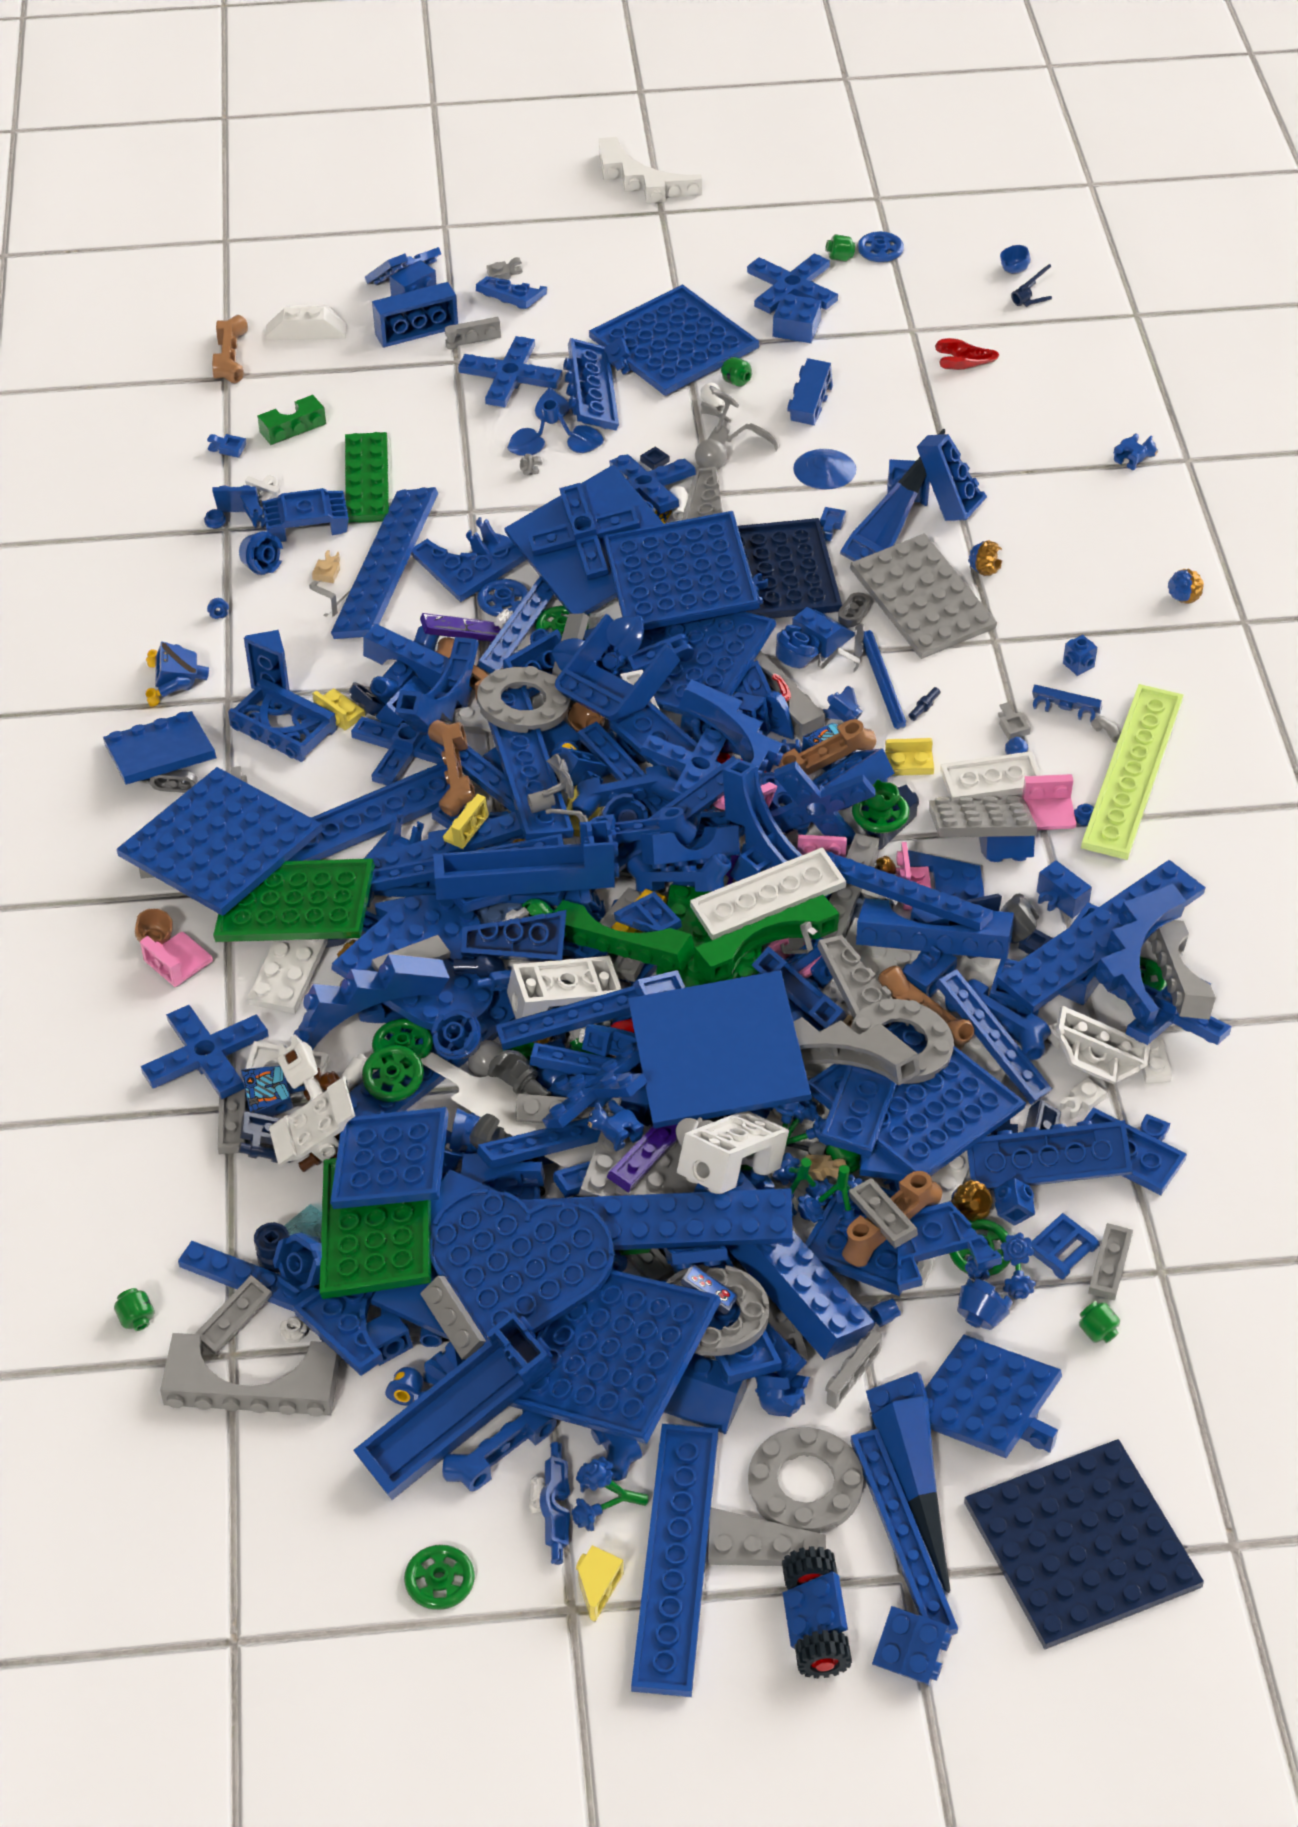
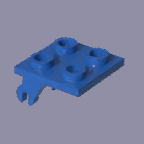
[212,485,266,528]
[466,517,512,556]
[364,813,424,868]

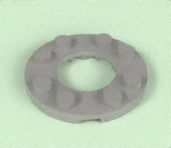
[477,666,570,733]
[851,999,954,1084]
[666,1264,769,1356]
[748,1427,864,1533]

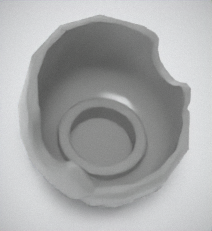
[695,439,727,470]
[468,1040,503,1077]

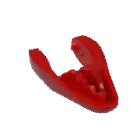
[935,338,999,370]

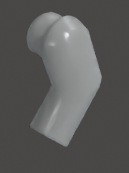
[1091,716,1121,743]

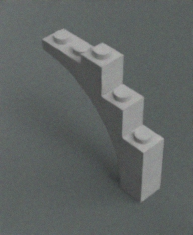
[794,1017,920,1085]

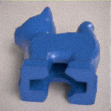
[1113,433,1158,470]
[587,1100,644,1152]

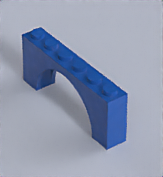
[856,898,1014,960]

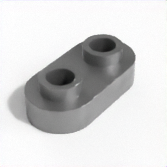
[838,592,870,627]
[150,770,198,793]

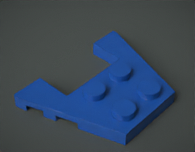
[908,850,984,911]
[897,1201,1002,1292]

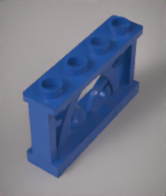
[228,678,337,762]

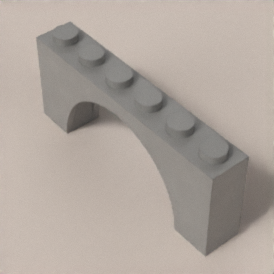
[160,1333,341,1417]

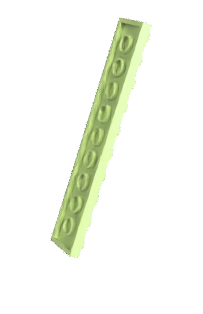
[1081,684,1184,860]

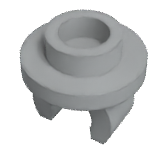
[520,454,542,475]

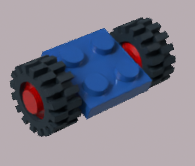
[782,1546,852,1679]

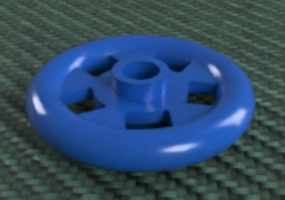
[857,231,904,262]
[477,579,529,617]

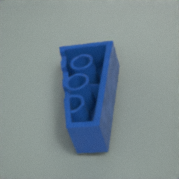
[917,434,987,521]
[461,910,566,962]

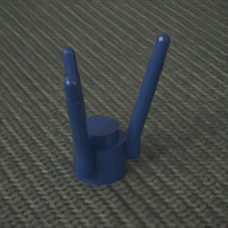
[1011,264,1052,307]

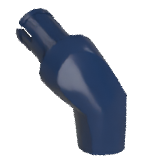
[454,954,508,978]

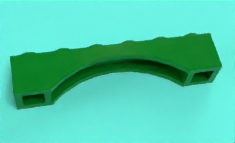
[694,895,839,983]
[553,900,695,972]

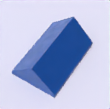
[244,629,290,691]
[503,629,562,698]

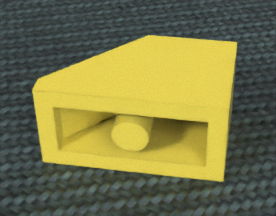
[576,1545,624,1622]

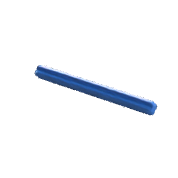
[862,630,906,729]

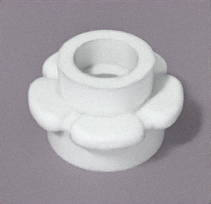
[280,1317,307,1343]

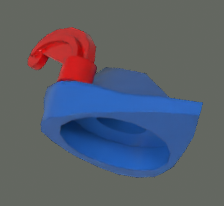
[763,674,795,740]

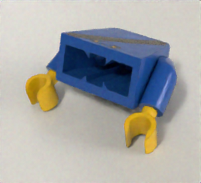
[145,641,209,706]

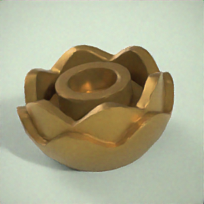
[874,856,896,875]

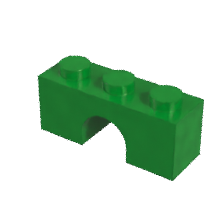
[257,394,326,445]

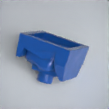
[887,459,930,506]

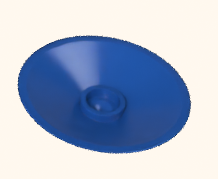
[793,449,857,490]

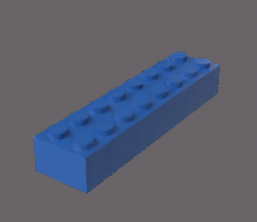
[693,1171,874,1360]

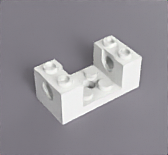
[507,956,621,1021]
[677,1111,789,1194]

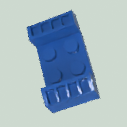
[262,488,349,542]

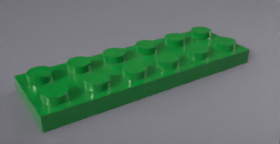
[345,432,389,523]

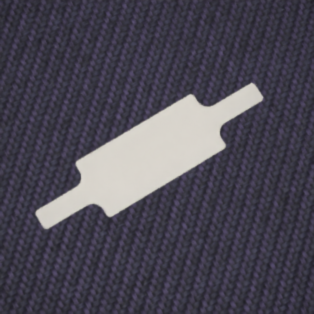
[421,1053,597,1168]

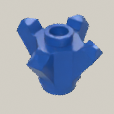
[822,686,863,722]
[423,1342,462,1385]

